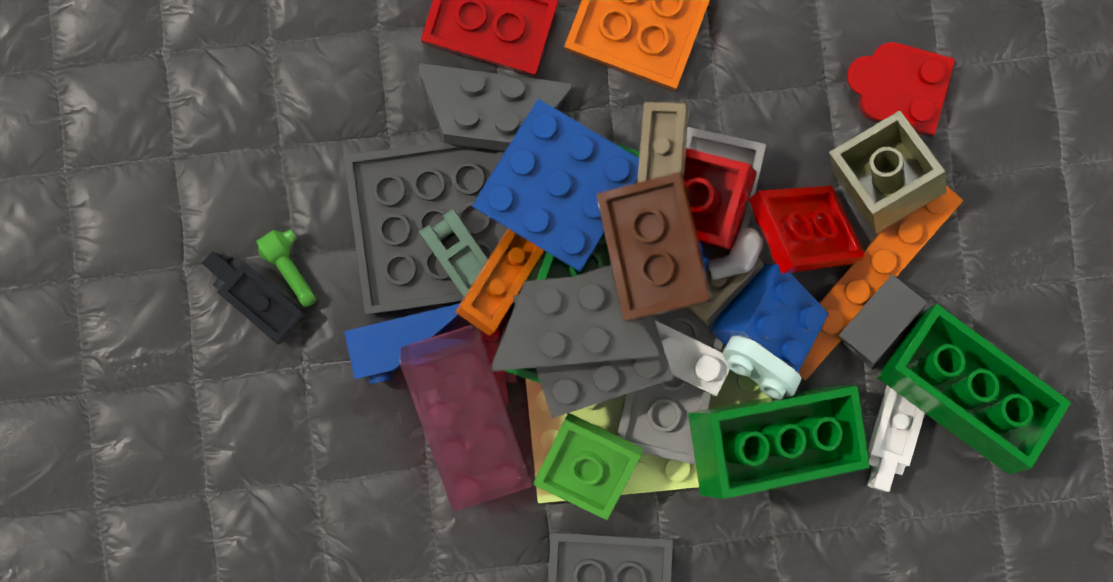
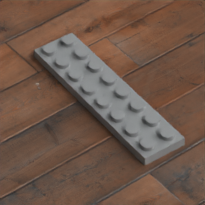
[617,127,766,465]

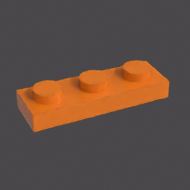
[455,229,544,336]

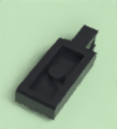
[202,251,307,345]

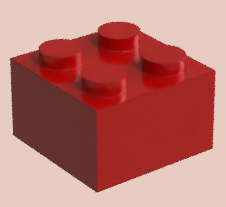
[684,148,757,251]

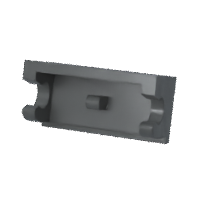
[839,274,928,369]

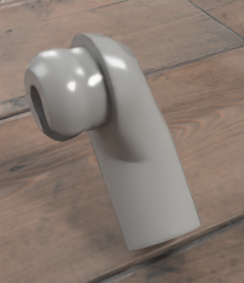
[709,228,763,280]

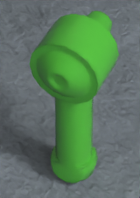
[256,229,317,307]

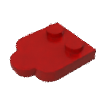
[847,42,955,137]

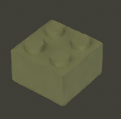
[829,110,947,234]

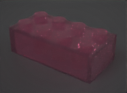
[400,324,532,512]

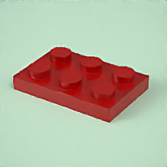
[421,0,559,78]
[748,185,866,274]

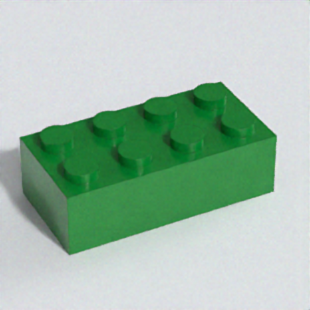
[877,304,1071,475]
[688,385,870,499]

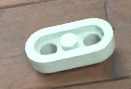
[723,336,801,399]

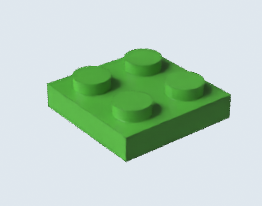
[533,413,643,520]

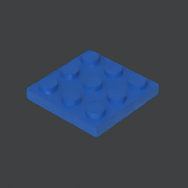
[472,99,639,273]

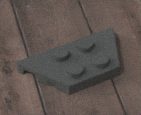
[419,63,572,151]
[492,274,659,371]

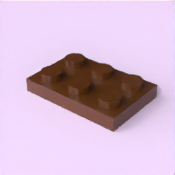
[596,172,712,322]

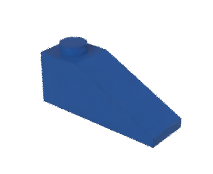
[344,304,463,384]

